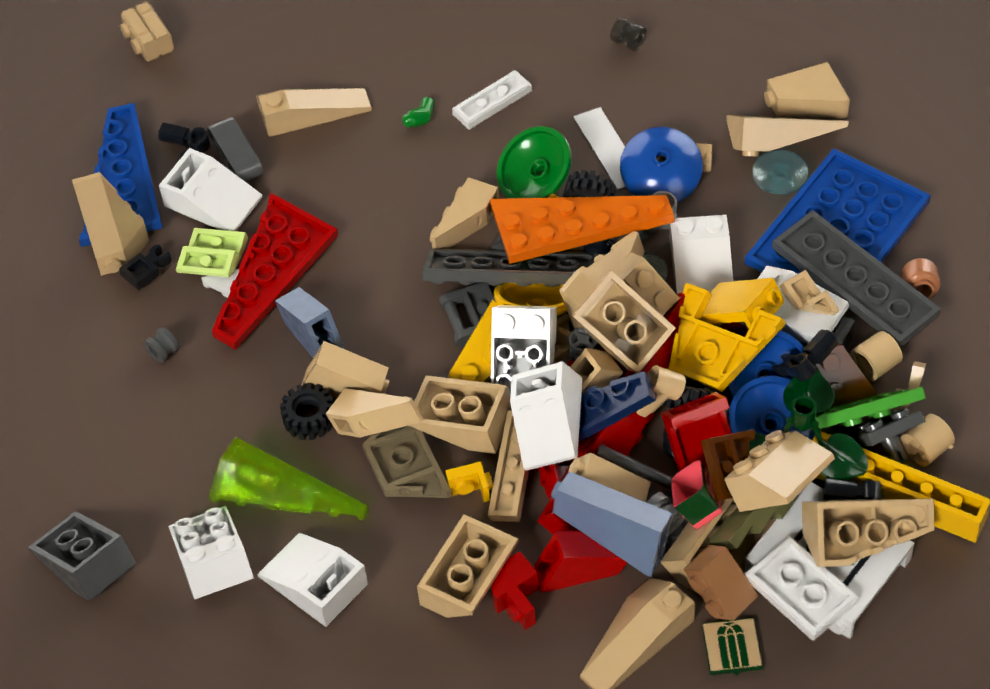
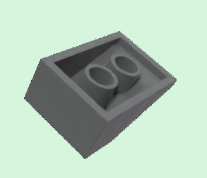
[28,511,136,601]

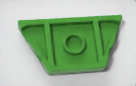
[812,387,926,431]

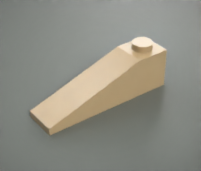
[727,115,849,156]
[72,172,149,276]
[580,578,695,689]

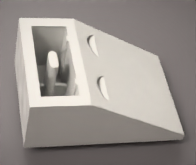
[159,148,263,231]
[491,305,557,395]
[510,361,582,471]
[168,506,254,599]
[258,533,368,627]

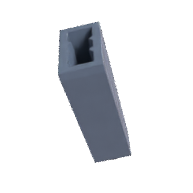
[551,471,673,577]

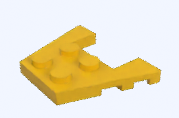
[669,283,786,392]

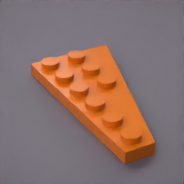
[489,195,675,264]

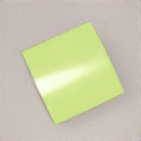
[176,228,249,277]

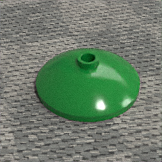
[497,126,572,199]

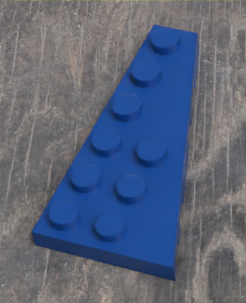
[79,103,163,247]

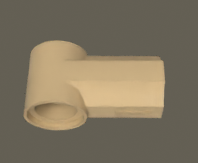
[636,366,686,417]

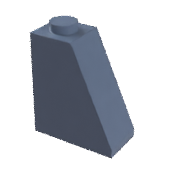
[275,287,345,358]

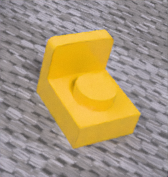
[445,461,493,502]

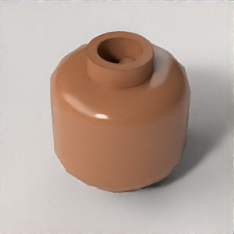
[901,258,941,299]

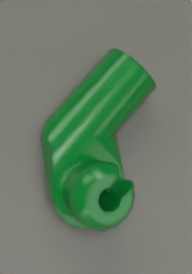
[402,97,434,128]

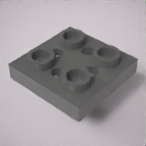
[849,408,925,463]

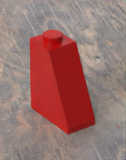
[533,531,627,592]

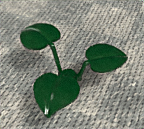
[748,365,868,479]

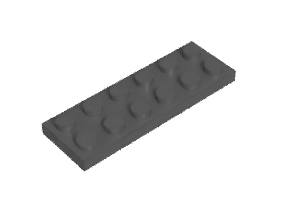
[772,210,941,348]
[423,249,598,287]

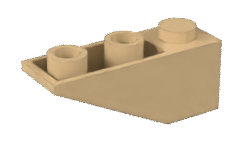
[430,177,499,249]
[326,388,423,437]

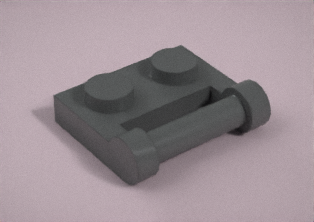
[439,282,494,347]

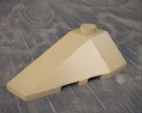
[256,88,372,137]
[559,231,645,329]
[802,499,934,567]

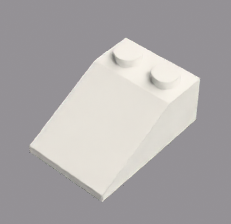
[669,215,733,294]
[745,266,850,343]

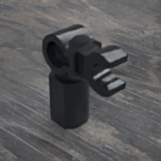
[158,122,211,160]
[771,330,838,382]
[822,477,883,501]

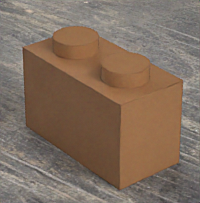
[683,545,758,621]

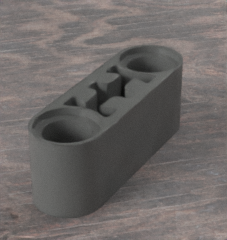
[207,117,263,182]

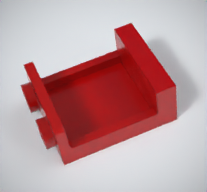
[661,392,732,472]

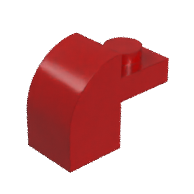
[491,551,539,630]

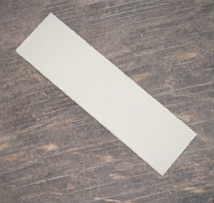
[574,107,625,189]

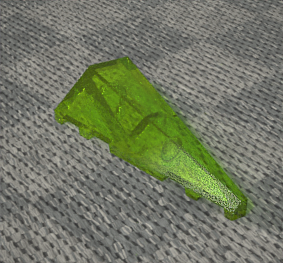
[209,437,369,520]

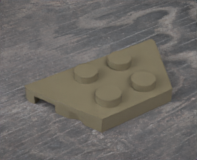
[362,426,452,498]

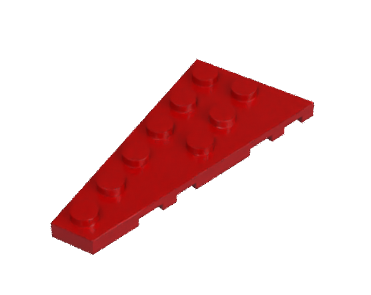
[212,193,338,350]

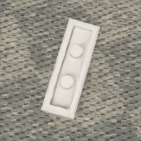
[452,70,532,130]

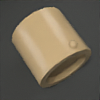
[850,331,903,382]
[900,414,955,467]

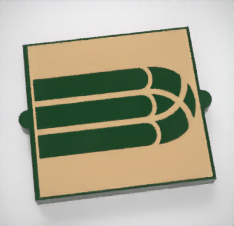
[702,618,763,675]

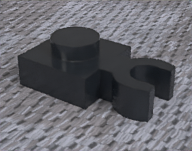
[119,244,172,291]

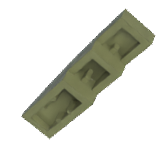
[710,493,800,549]

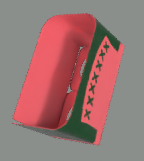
[671,461,722,530]

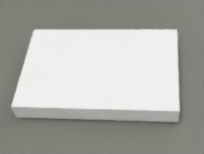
[745,536,859,641]

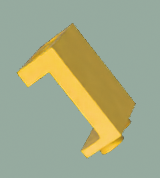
[699,277,785,329]

